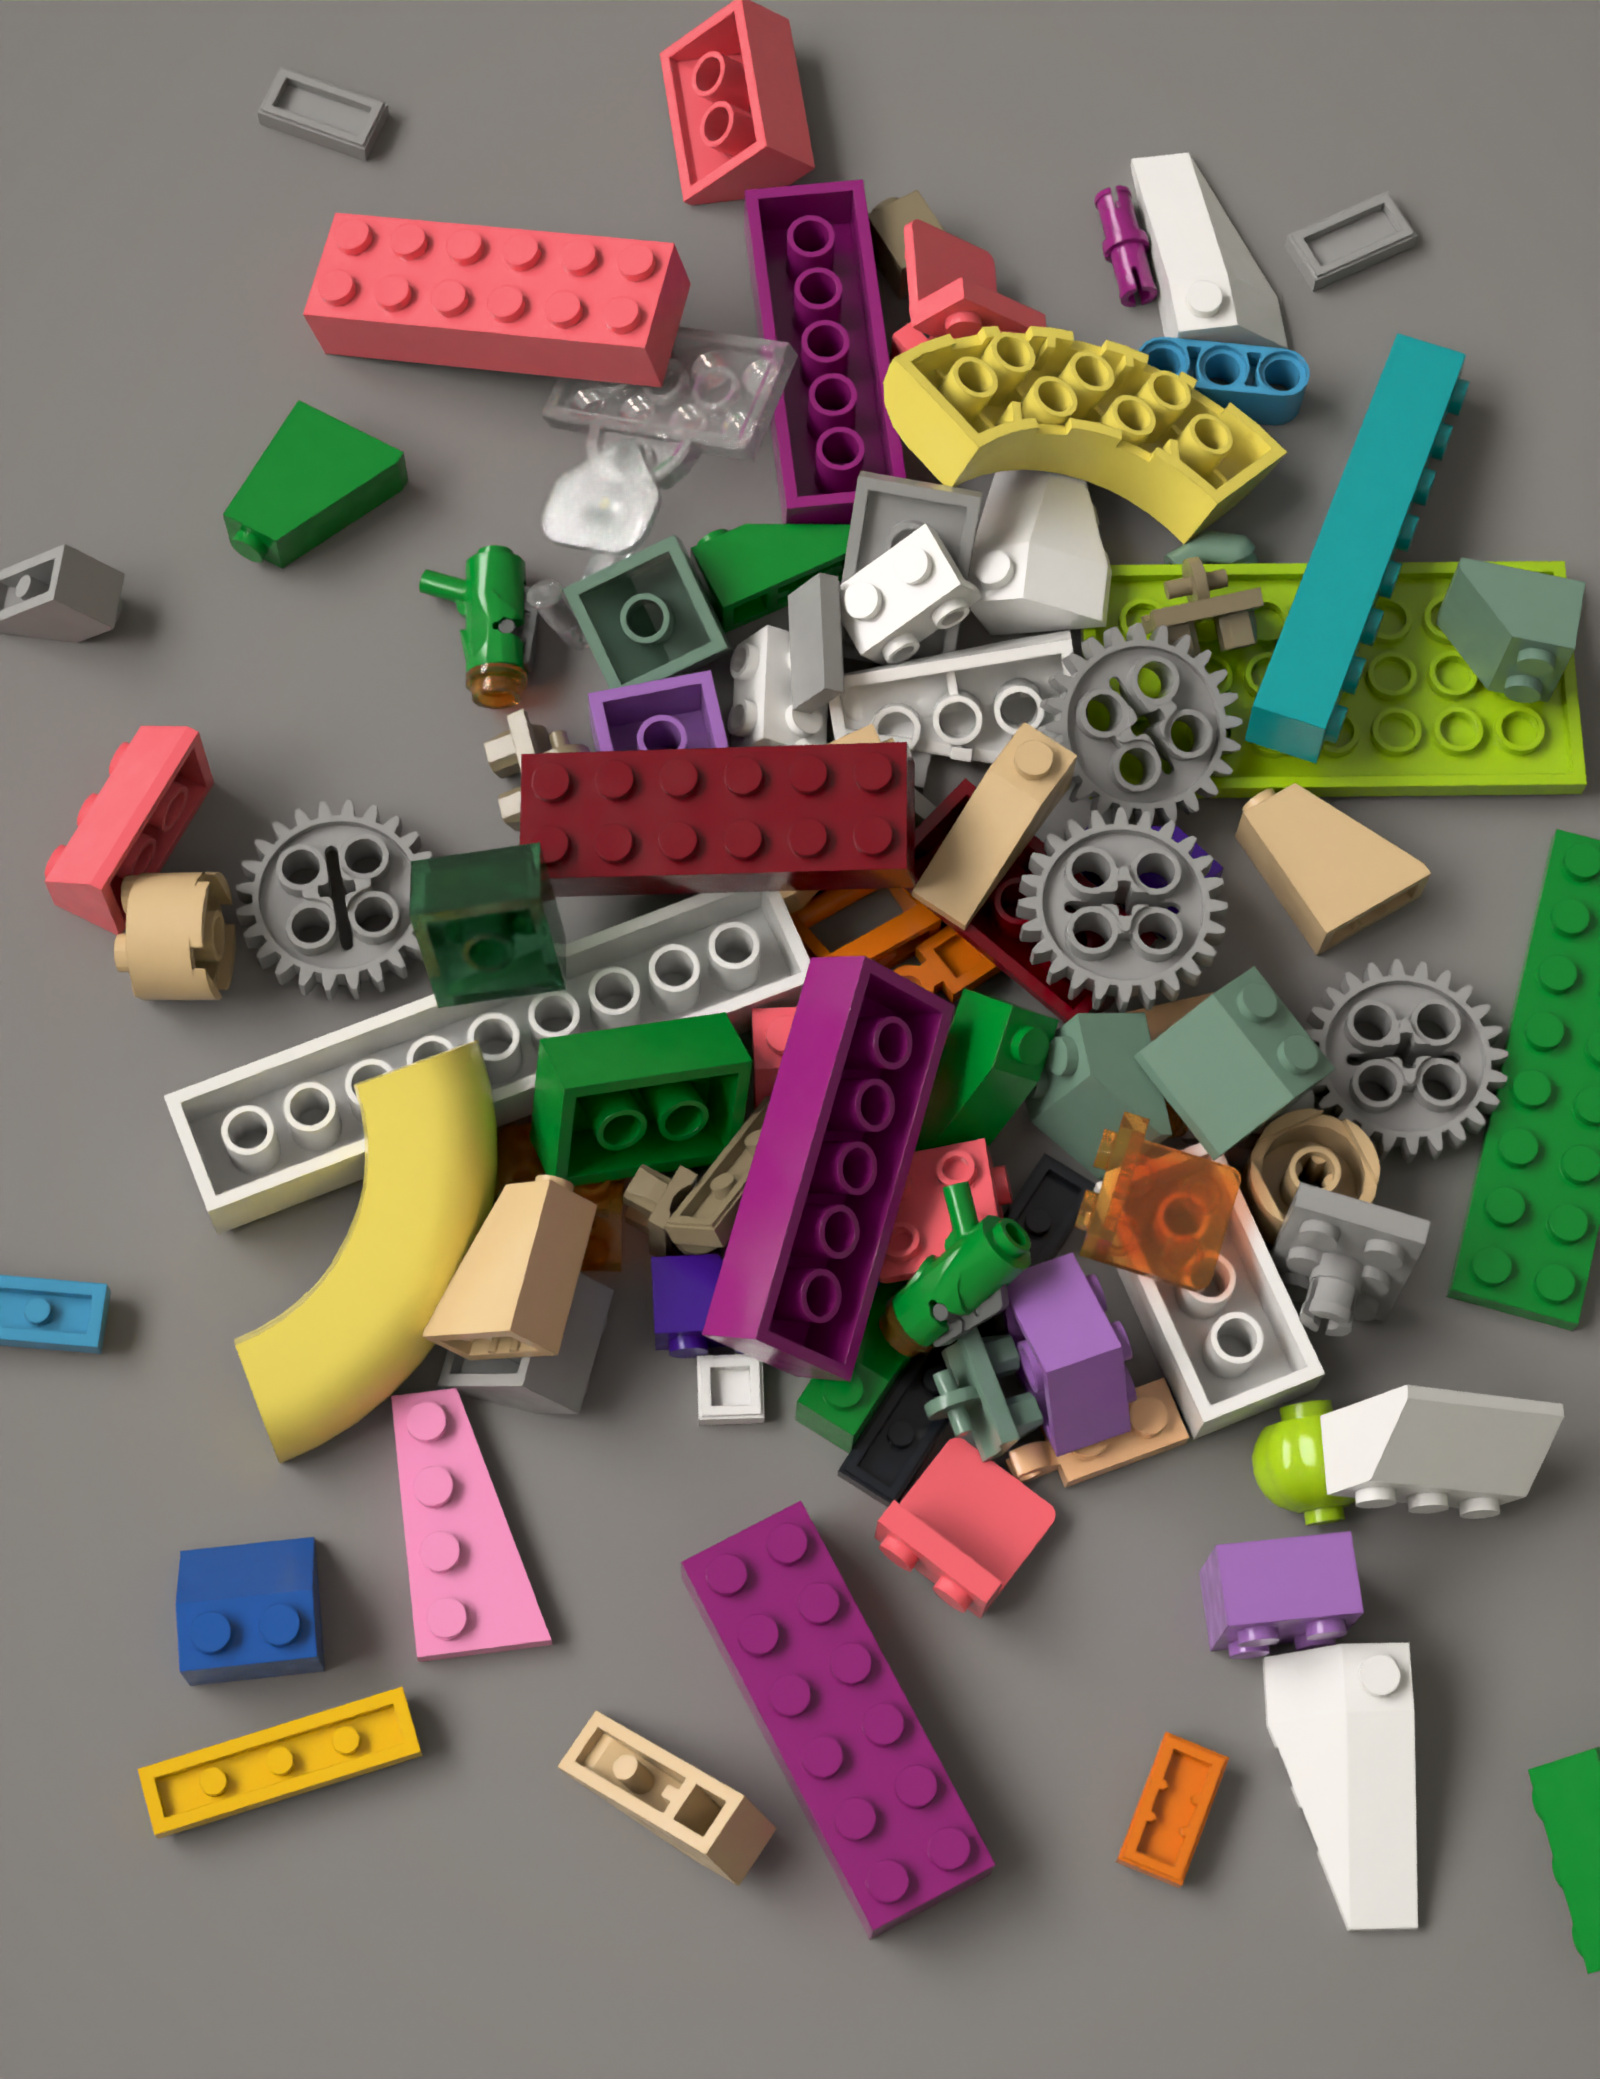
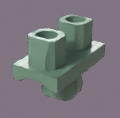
[924,1327,1043,1462]

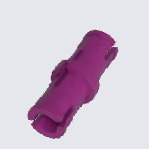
[1094,185,1158,307]

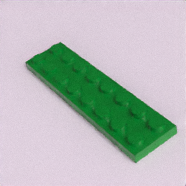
[1446,829,1600,1331]

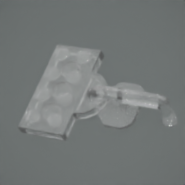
[527,326,798,651]

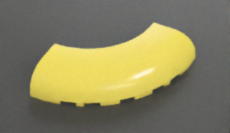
[883,326,1287,544]
[234,1039,498,1464]

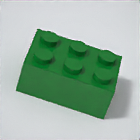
[530,1012,753,1186]

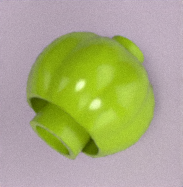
[1252,1400,1355,1526]

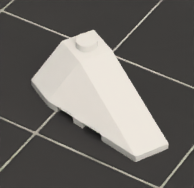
[1131,152,1288,349]
[968,470,1112,636]
[828,630,1074,764]
[1262,1642,1418,1931]

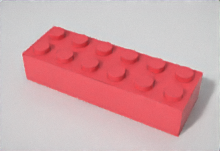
[303,213,691,387]

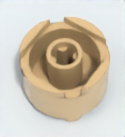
[114,872,236,1001]
[1240,1108,1380,1247]

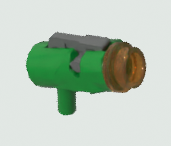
[419,545,542,709]
[879,1181,1031,1357]

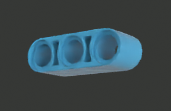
[1139,337,1310,425]

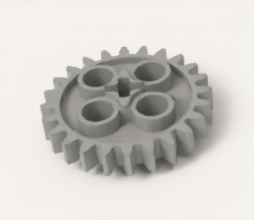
[1038,623,1243,826]
[236,800,443,1001]
[1016,808,1228,1013]
[1305,959,1508,1164]

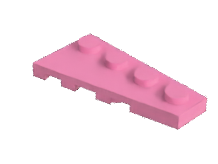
[391,1388,552,1662]

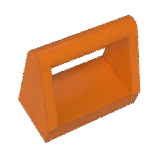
[789,888,941,969]

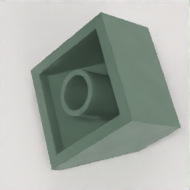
[563,535,734,689]
[1436,557,1586,703]
[1134,966,1335,1161]
[1026,1012,1172,1180]

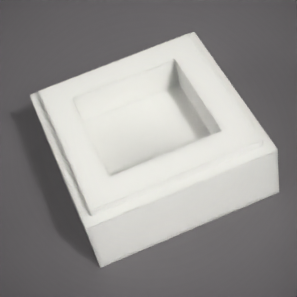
[697,1354,765,1425]

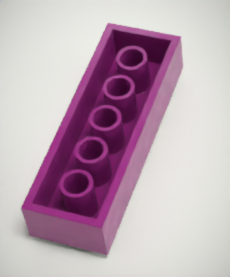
[744,179,906,524]
[702,956,955,1382]
[681,1501,996,1940]

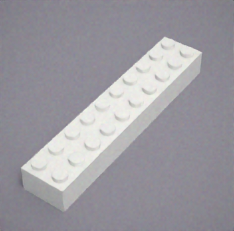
[164,891,810,1235]

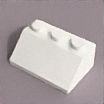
[1320,1385,1564,1519]

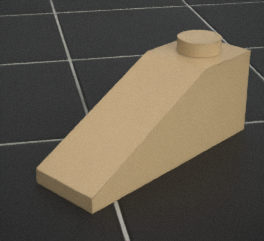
[911,722,1077,930]
[557,1711,777,1886]

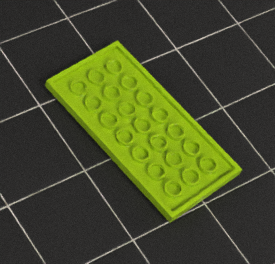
[1081,561,1587,799]

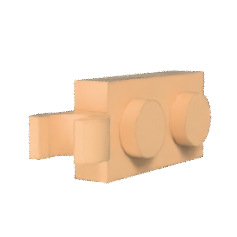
[1005,1378,1190,1488]

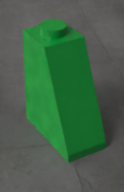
[223,400,408,569]

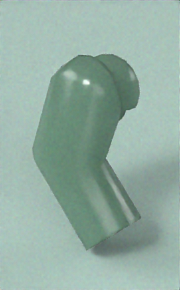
[1164,530,1258,564]

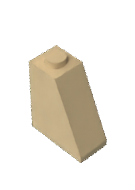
[1235,783,1431,956]
[422,1175,597,1360]

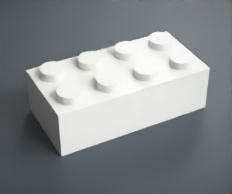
[1088,1143,1325,1440]

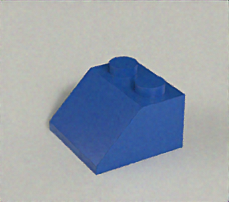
[176,1537,325,1686]

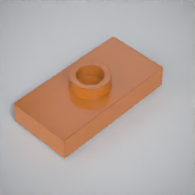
[1116,1732,1229,1888]

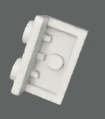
[840,524,982,666]
[728,625,828,747]

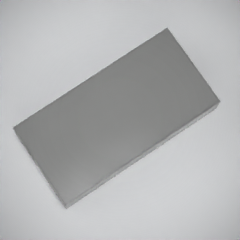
[257,66,389,161]
[1284,191,1417,292]
[788,572,845,714]

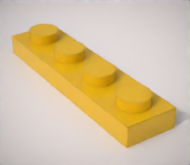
[137,1687,423,1839]

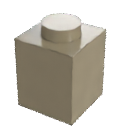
[868,190,945,300]

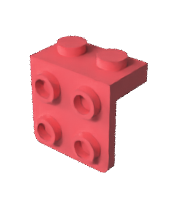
[904,219,1046,339]
[878,1138,1013,1284]
[874,1438,1056,1619]

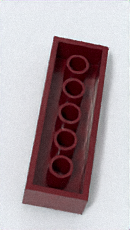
[519,742,915,898]

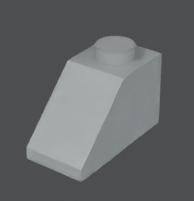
[0,544,125,643]

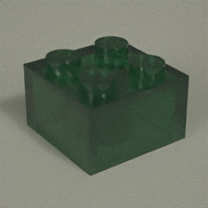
[409,842,566,1008]

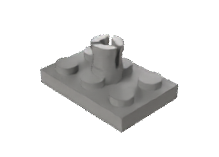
[841,471,983,665]
[1270,1182,1431,1336]

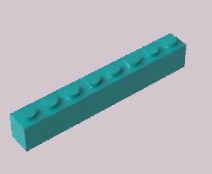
[1245,333,1470,764]

